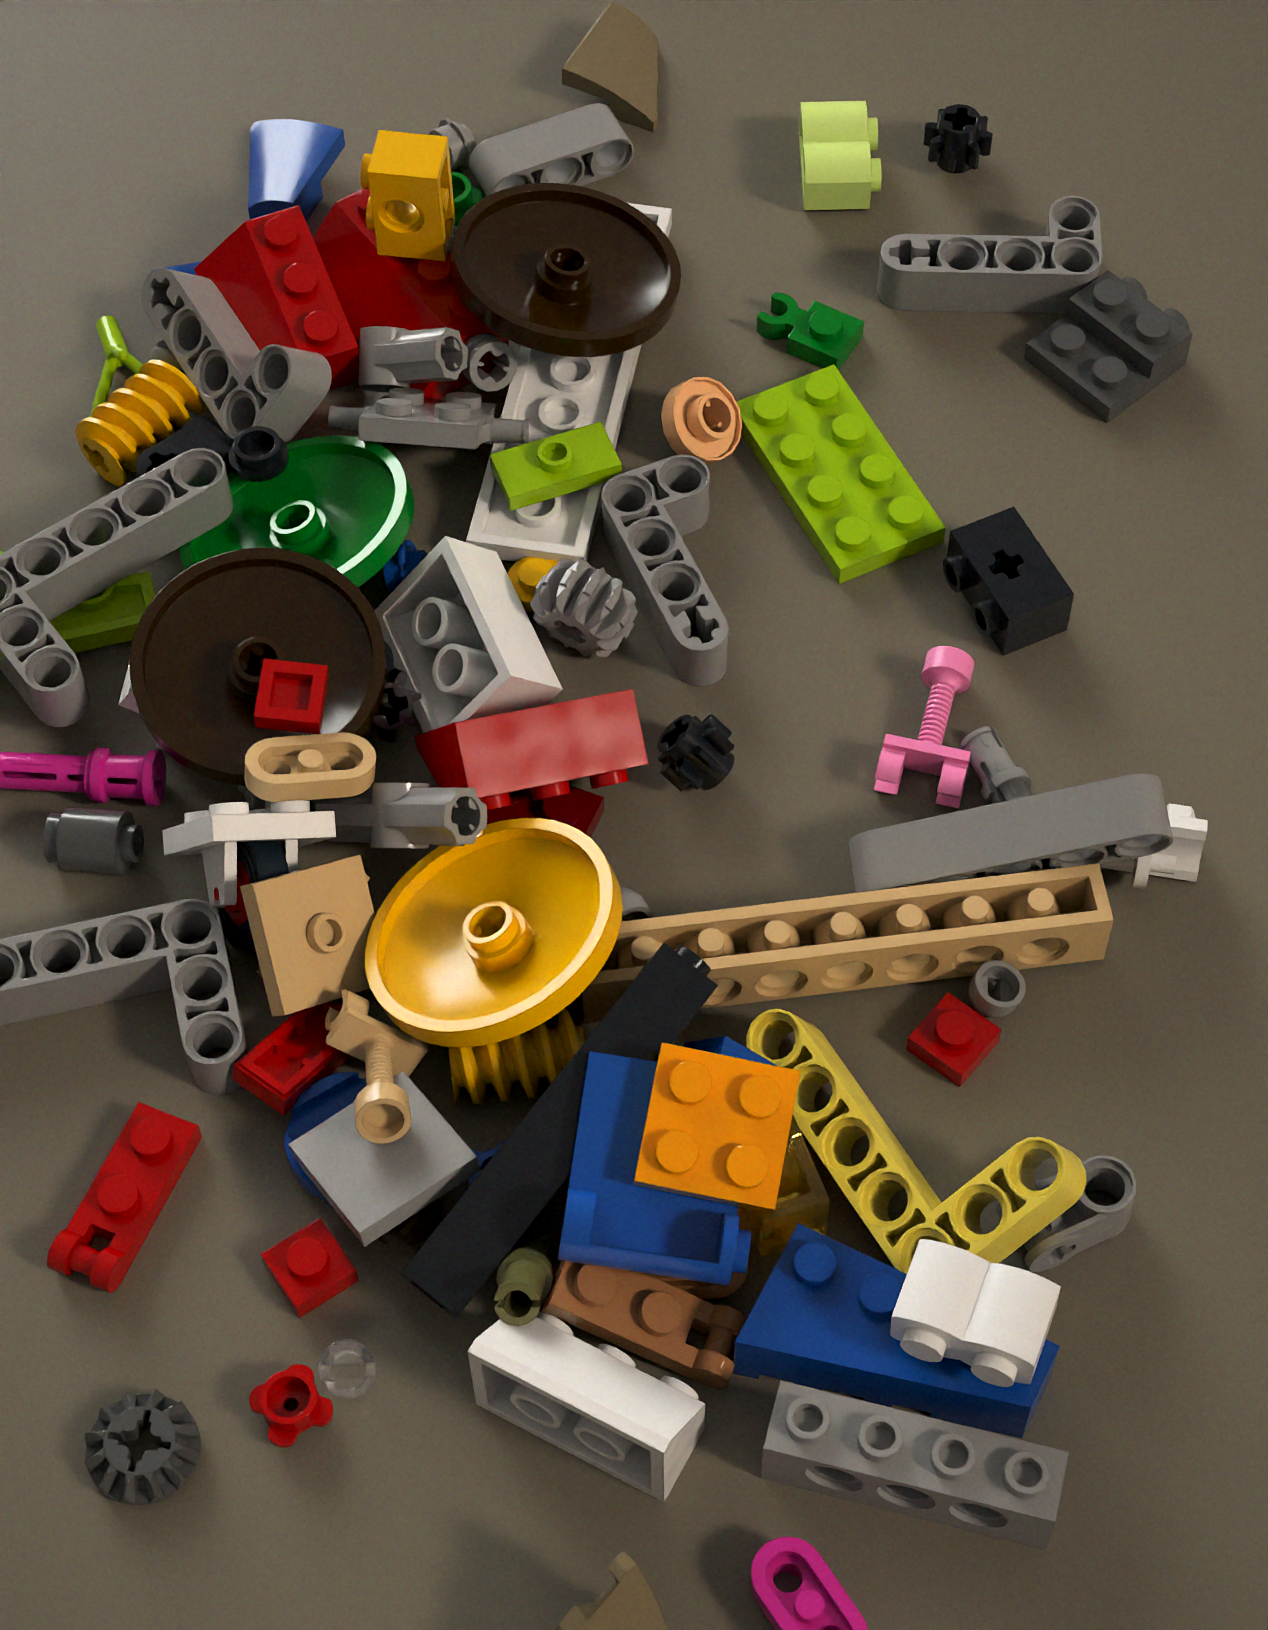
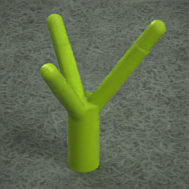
[90,316,143,417]

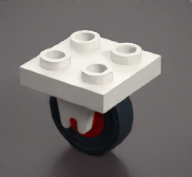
[162,800,336,951]

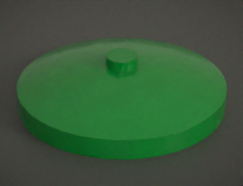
[180,435,414,587]

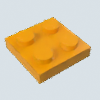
[633,1042,801,1213]

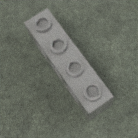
[761,1380,1069,1550]

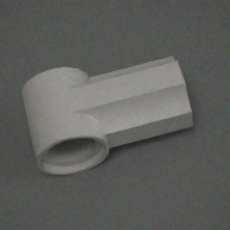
[358,326,468,392]

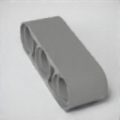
[468,103,635,197]

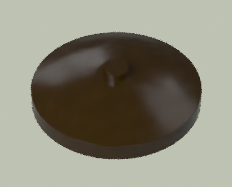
[450,183,681,357]
[129,548,387,786]

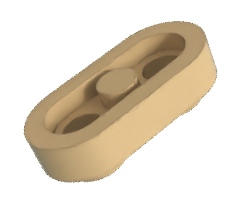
[244,733,376,802]

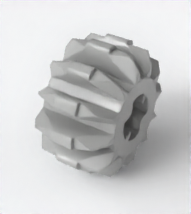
[530,558,638,657]

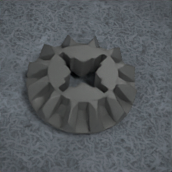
[84,1389,201,1505]

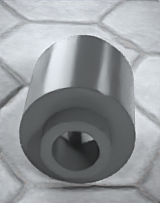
[43,807,144,875]

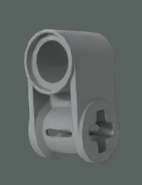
[996,1155,1136,1272]

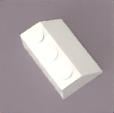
[374,536,563,733]
[467,1312,705,1502]

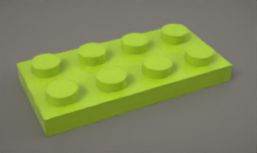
[736,364,946,584]

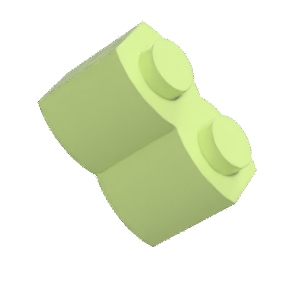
[799,101,882,210]

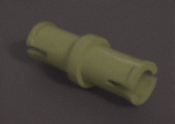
[494,1230,555,1326]

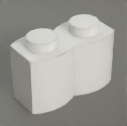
[890,1239,1061,1387]

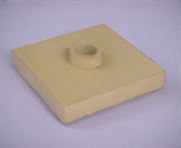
[240,855,375,1017]

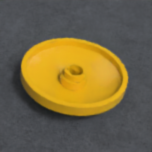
[365,818,623,1048]

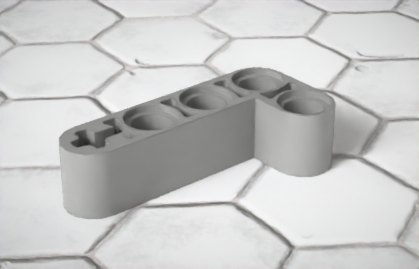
[877,195,1102,314]
[141,267,332,444]
[601,454,729,687]

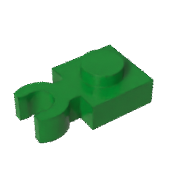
[757,292,864,371]

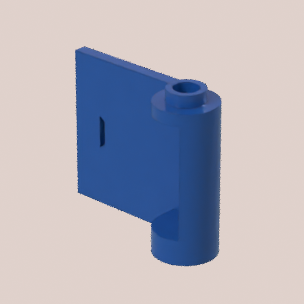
[558,1051,751,1286]

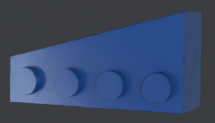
[733,1223,1060,1438]

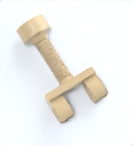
[325,989,428,1144]

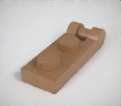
[542,1260,748,1389]

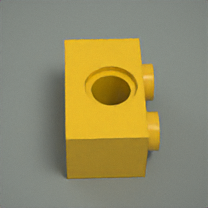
[360,130,455,261]

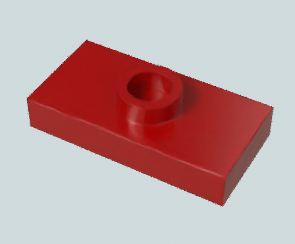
[232,1000,351,1116]

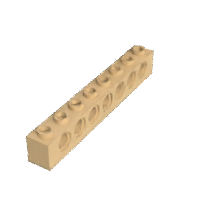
[580,863,1114,1024]

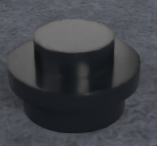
[229,426,289,482]

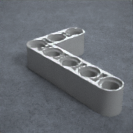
[0,448,233,727]
[0,899,249,1095]

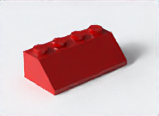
[313,189,509,399]

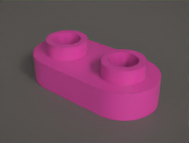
[750,1537,868,1630]

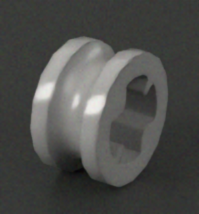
[461,333,517,392]

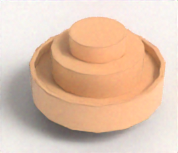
[661,377,742,464]

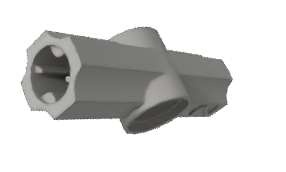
[316,783,487,848]

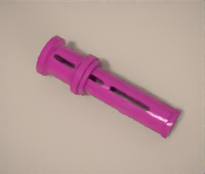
[0,747,167,806]

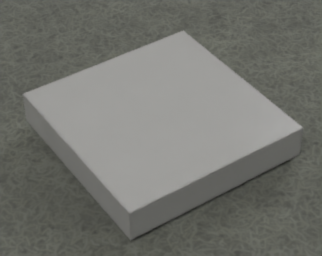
[288,1071,481,1247]

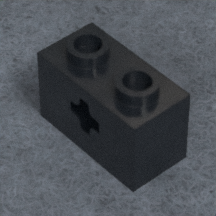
[943,506,1074,656]

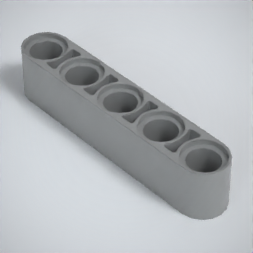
[848,773,1173,893]

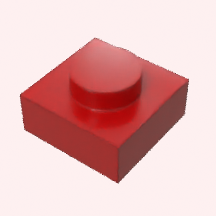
[254,659,329,734]
[906,992,1001,1087]
[261,1218,359,1318]

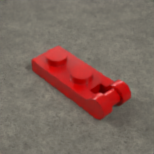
[47,1102,202,1293]

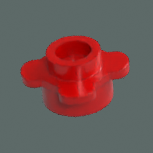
[249,1364,334,1448]

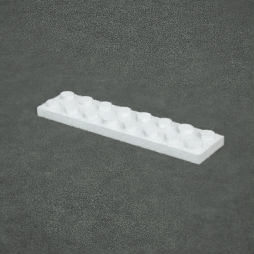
[466,203,672,562]

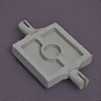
[328,388,529,449]

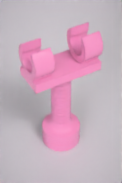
[874,646,975,809]

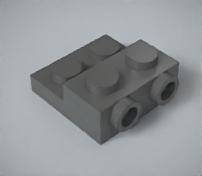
[1024,270,1193,423]

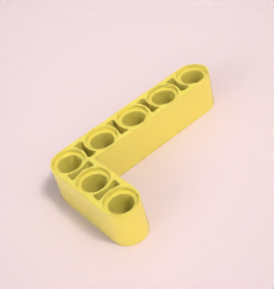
[746,1009,1086,1274]

